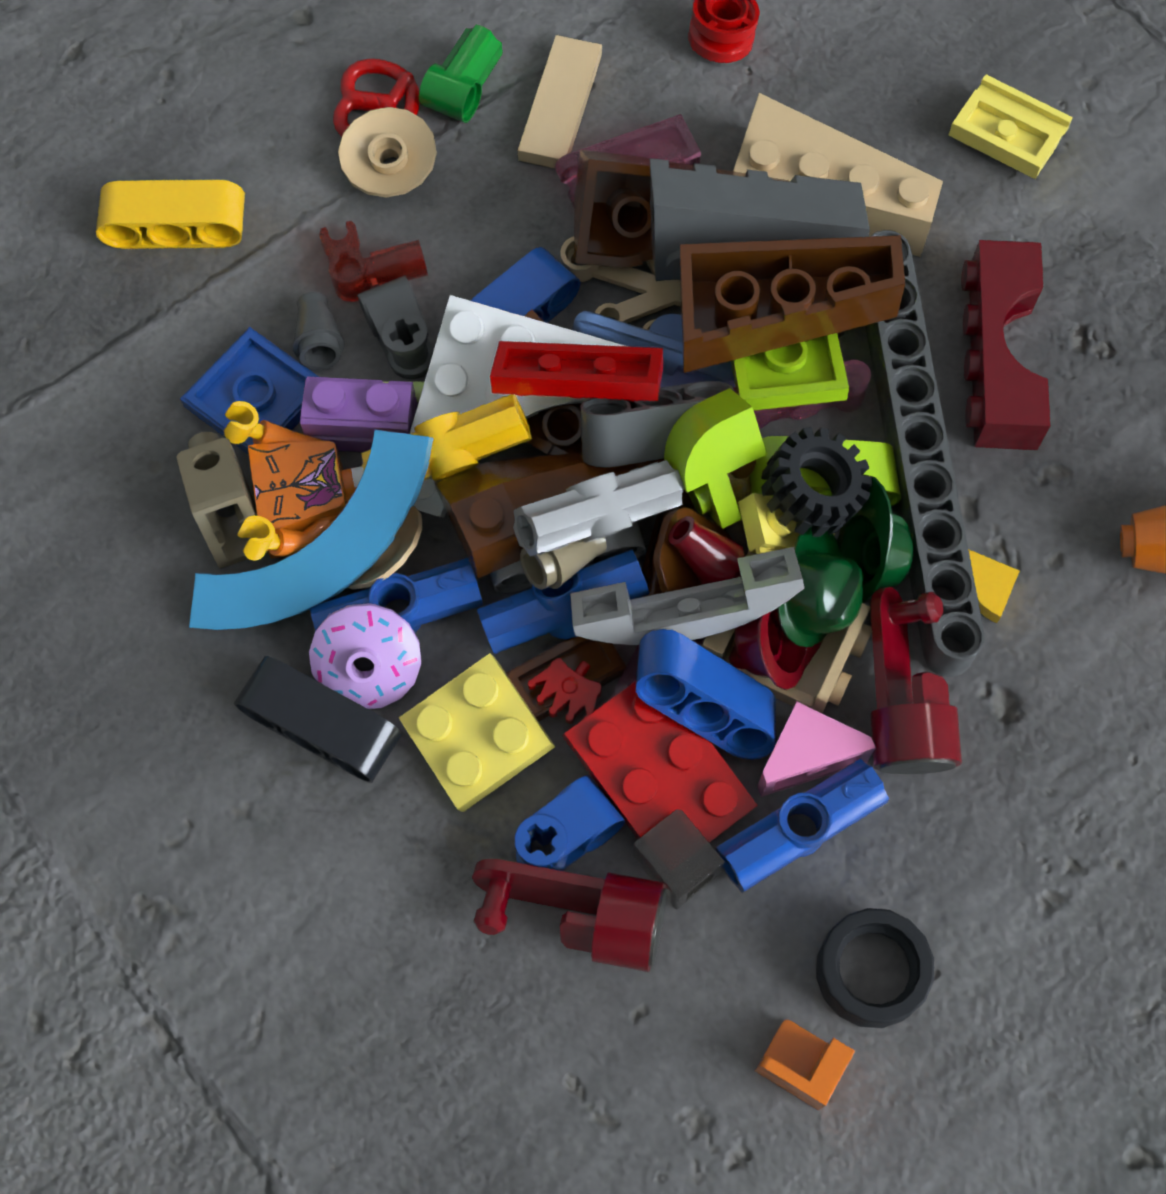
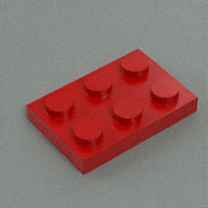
[562,681,758,875]

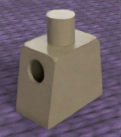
[176,432,268,569]

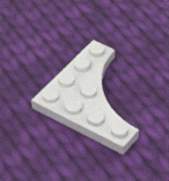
[410,295,629,517]

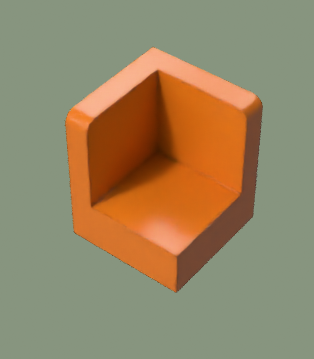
[755,1020,855,1110]

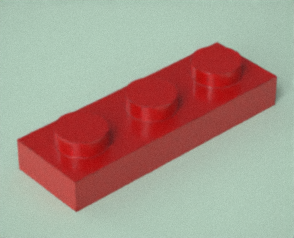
[490,341,663,401]

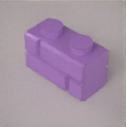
[300,376,418,452]

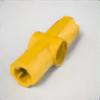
[361,394,532,481]

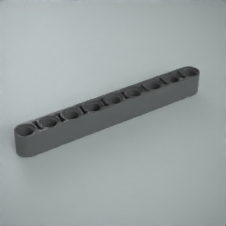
[865,230,984,677]

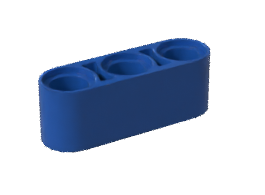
[438,247,581,334]
[635,629,776,760]

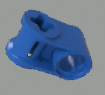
[515,775,626,871]

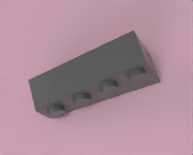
[650,158,870,281]

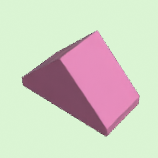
[757,702,876,797]

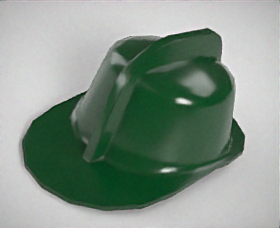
[837,474,913,603]
[776,527,863,647]

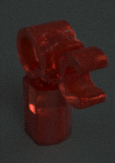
[319,221,428,302]

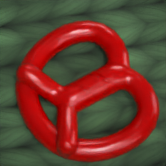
[333,58,420,137]

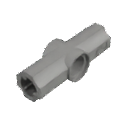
[513,460,684,557]

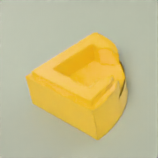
[968,549,1020,623]

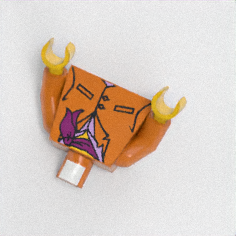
[224,401,364,561]

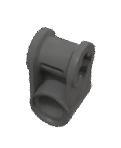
[357,275,433,379]

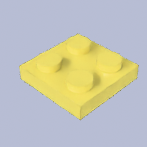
[399,653,555,812]

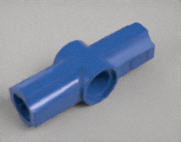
[477,549,649,654]
[310,558,483,633]
[715,758,889,893]

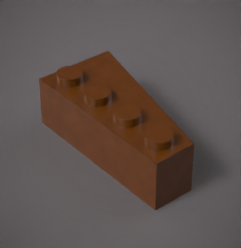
[680,235,905,373]

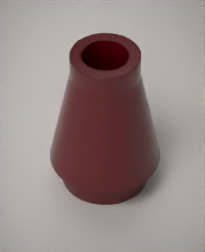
[668,516,745,585]

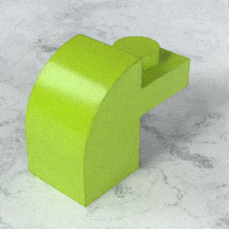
[664,388,767,529]

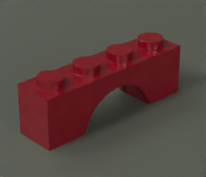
[961,240,1051,450]

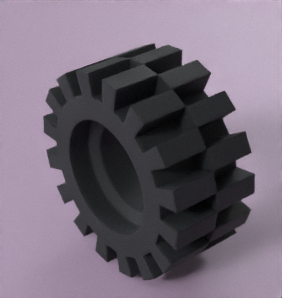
[761,427,872,537]

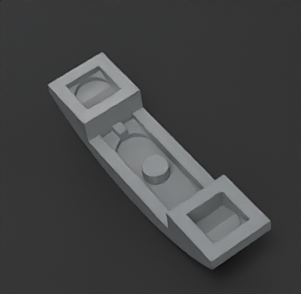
[570,547,804,645]

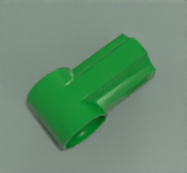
[419,24,503,123]

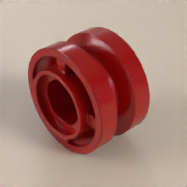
[688,0,760,63]

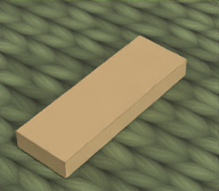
[518,35,602,171]

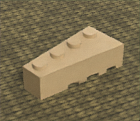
[733,93,943,257]

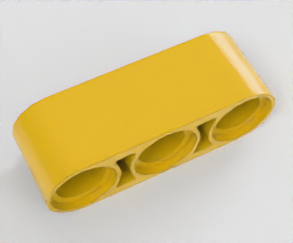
[96,180,245,249]

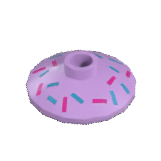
[309,603,421,709]

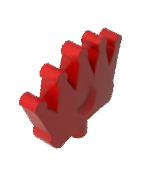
[528,658,602,724]

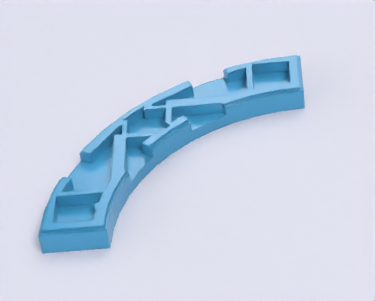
[189,430,434,630]

